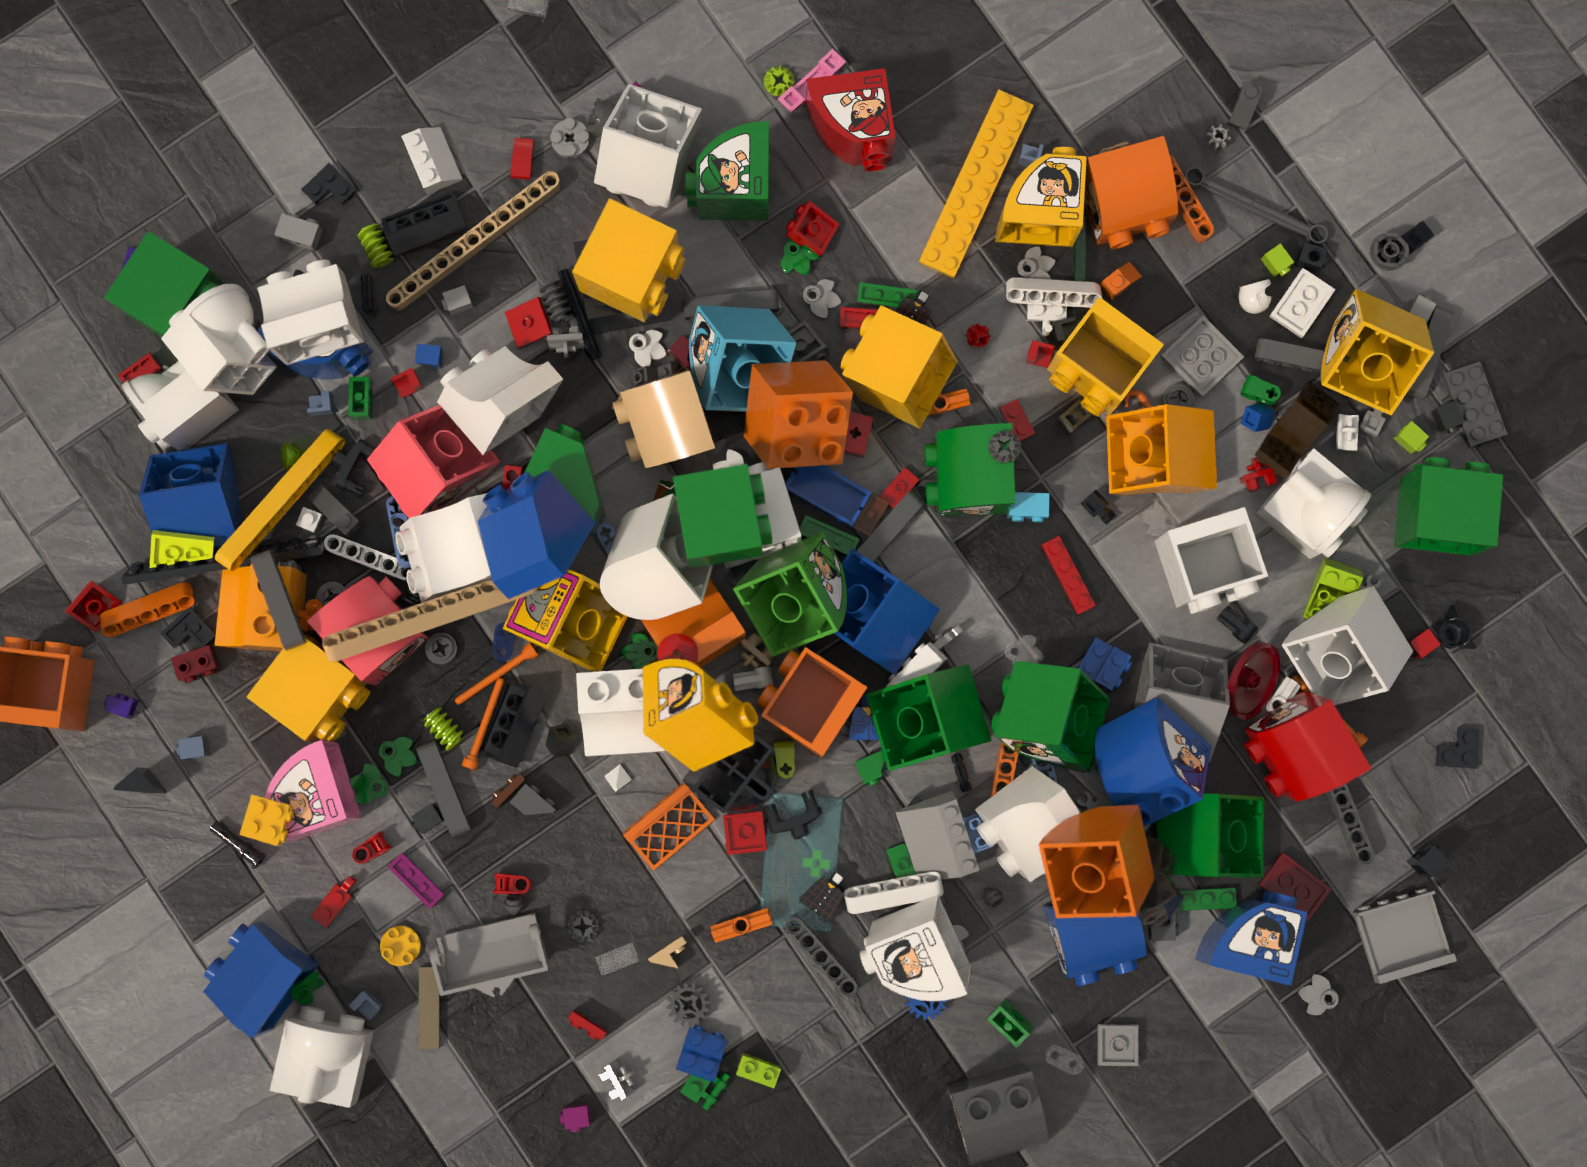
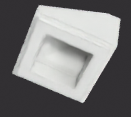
[604,764,632,792]

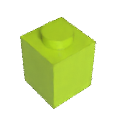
[1261,243,1294,278]
[1393,421,1429,454]

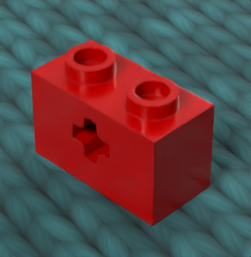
[844,412,873,458]

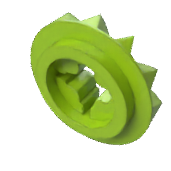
[764,65,795,97]

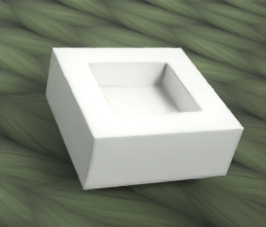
[296,507,323,533]

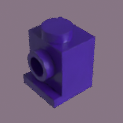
[104,693,139,719]

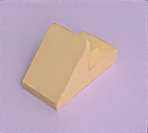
[648,935,687,968]

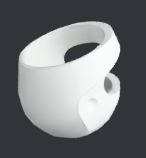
[1239,279,1272,314]

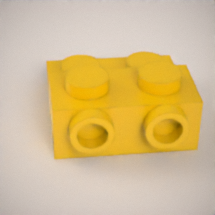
[240,795,294,846]

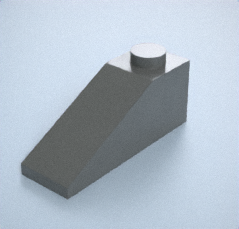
[307,484,363,538]

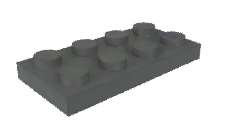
[1441,361,1507,448]

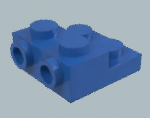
[1078,637,1132,691]
[676,1026,728,1082]

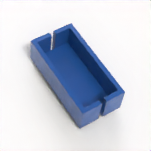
[785,465,872,529]

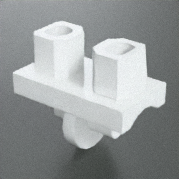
[1336,414,1359,451]

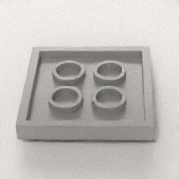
[1160,316,1244,398]

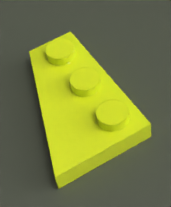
[149,530,215,568]

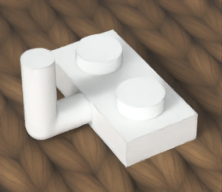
[1027,304,1067,336]

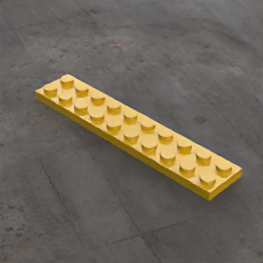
[919,89,1034,278]

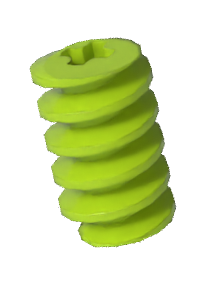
[358,223,394,268]
[423,707,465,751]

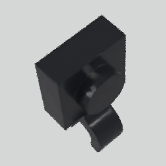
[1081,490,1116,525]

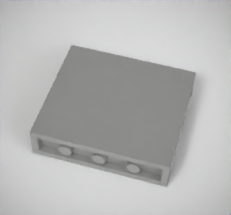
[1353,888,1457,984]

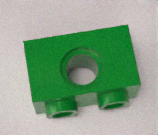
[348,377,373,420]
[987,999,1034,1048]

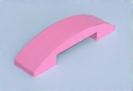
[778,49,846,113]

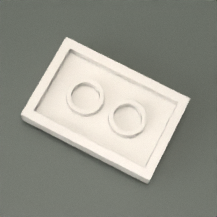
[1269,268,1335,338]

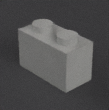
[274,213,323,251]

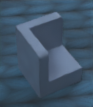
[1018,144,1044,167]
[307,391,334,416]
[349,989,384,1020]

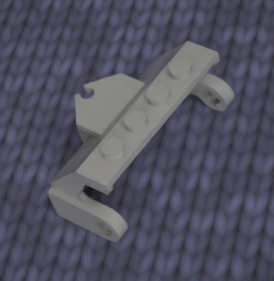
[429,913,549,997]

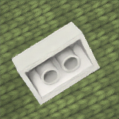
[402,127,463,195]

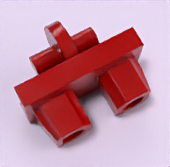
[1239,457,1278,492]

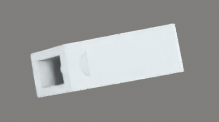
[886,642,947,687]

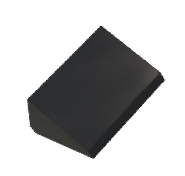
[114,767,166,794]

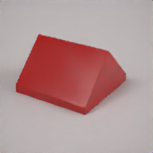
[65,580,122,632]

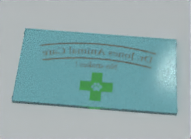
[760,793,842,932]

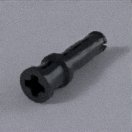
[209,821,266,869]

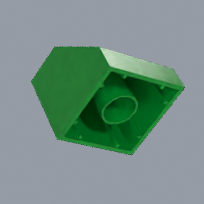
[525,424,606,536]

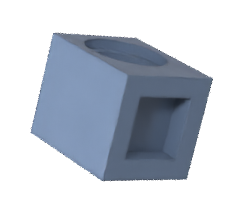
[176,736,209,760]

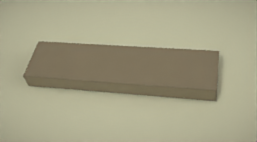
[419,967,440,1049]

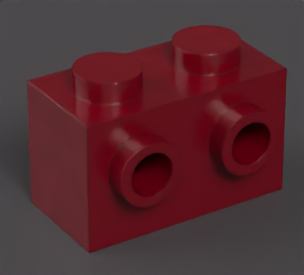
[171,645,221,684]

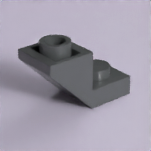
[632,363,677,386]

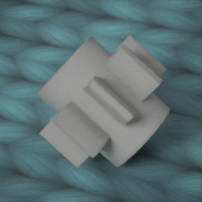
[1205,124,1231,150]

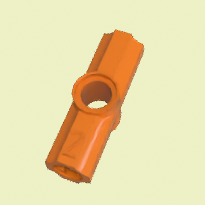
[928,388,971,416]
[710,908,773,943]

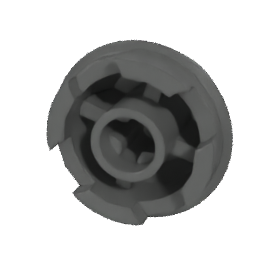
[586,98,615,136]
[1370,233,1409,271]

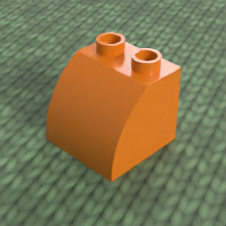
[1038,805,1155,918]

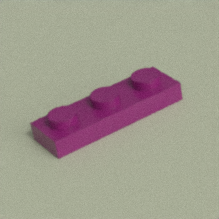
[388,852,445,909]

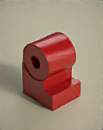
[503,464,525,490]

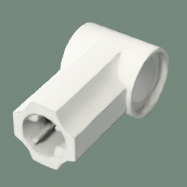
[733,667,774,691]
[1266,677,1301,712]

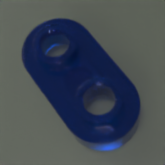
[492,622,515,662]

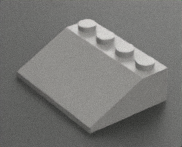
[895,791,979,880]

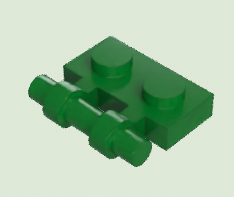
[680,1069,731,1111]

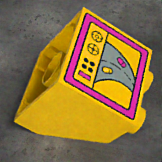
[502,569,628,672]

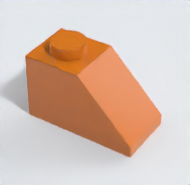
[1100,262,1142,301]

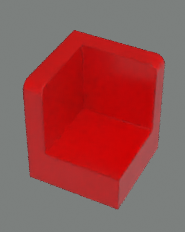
[1026,340,1055,368]
[391,368,424,398]
[1410,628,1441,659]

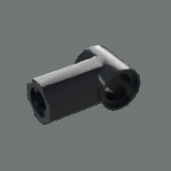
[1216,605,1258,644]

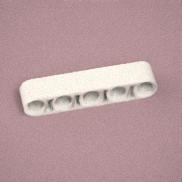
[1006,277,1102,308]
[324,534,411,582]
[844,871,944,914]

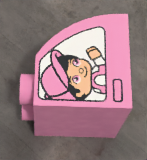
[265,740,362,842]

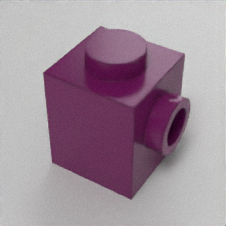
[560,1103,591,1132]

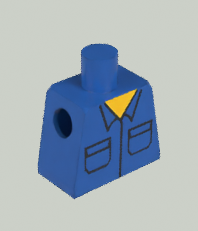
[848,696,879,740]

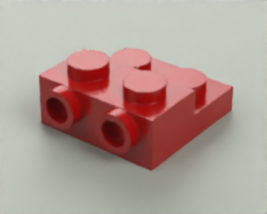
[786,201,840,256]

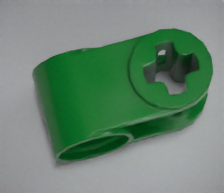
[1240,375,1281,406]

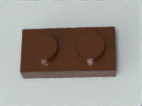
[853,493,889,537]
[491,774,527,808]

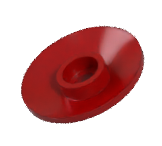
[657,633,698,664]

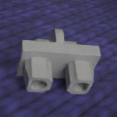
[547,326,584,358]
[599,1060,635,1100]

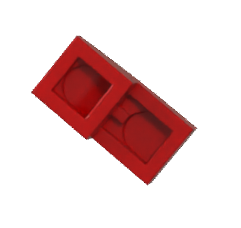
[511,138,534,180]

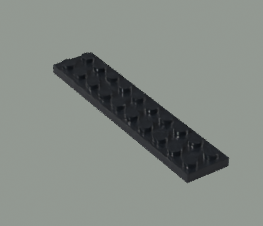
[121,535,326,585]

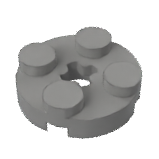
[550,118,590,158]

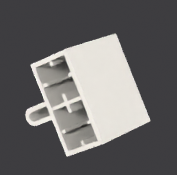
[161,284,277,395]
[122,361,239,451]
[1255,448,1371,559]
[270,1006,374,1108]

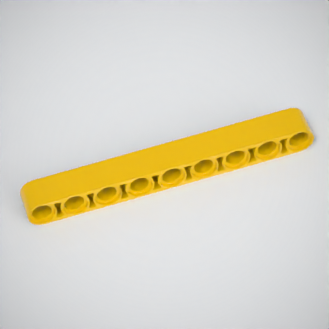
[215,429,345,572]

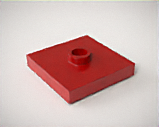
[505,297,553,349]
[723,810,767,855]

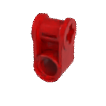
[352,831,393,864]
[493,873,533,894]

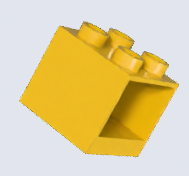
[572,198,686,323]
[1047,297,1164,417]
[840,306,958,429]
[247,634,371,742]

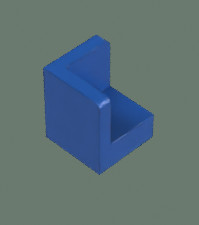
[415,344,443,369]
[1241,403,1276,432]

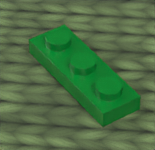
[857,282,918,307]
[799,515,860,555]
[1174,888,1237,911]

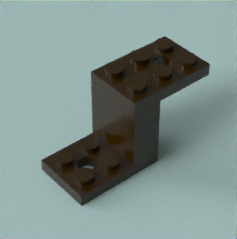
[1254,381,1340,479]

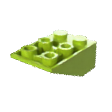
[1303,557,1363,619]

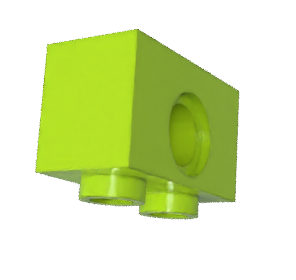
[736,1053,781,1088]

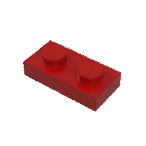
[999,399,1035,442]
[568,1010,608,1040]

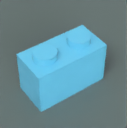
[1007,492,1049,523]

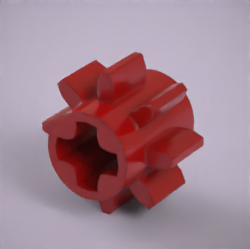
[965,323,991,348]

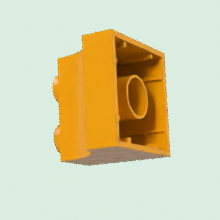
[1106,404,1217,495]
[215,564,307,652]

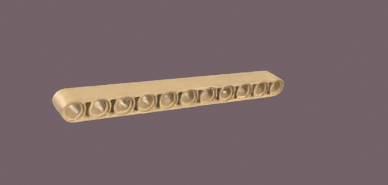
[386,171,561,311]
[322,579,539,662]

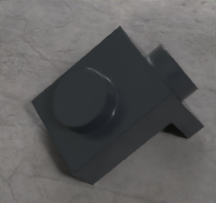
[1401,221,1434,254]

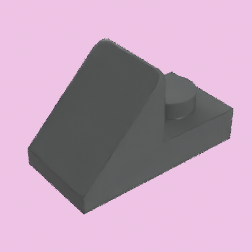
[1056,400,1092,434]

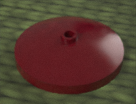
[1227,642,1280,720]

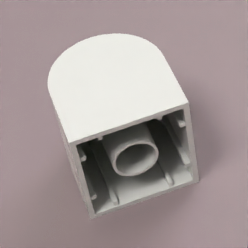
[600,494,713,620]

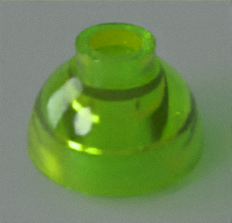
[281,442,305,470]

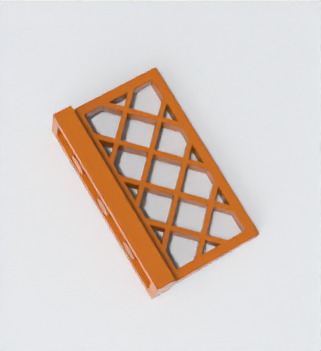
[623,782,715,871]

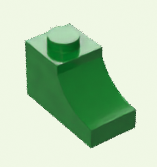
[854,750,885,786]

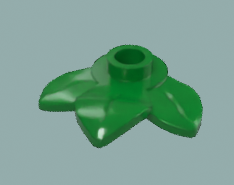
[781,240,819,276]
[621,633,658,669]
[379,737,417,777]
[349,764,388,804]
[290,972,325,1005]

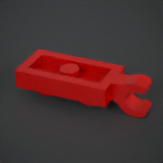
[311,876,357,928]

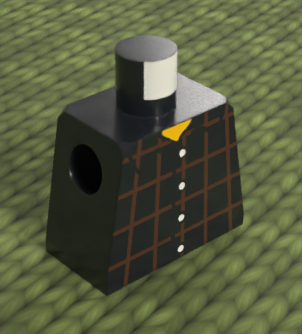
[893,290,931,325]
[799,872,844,923]

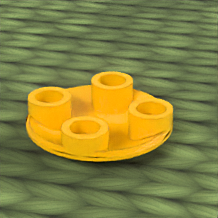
[380,925,421,966]

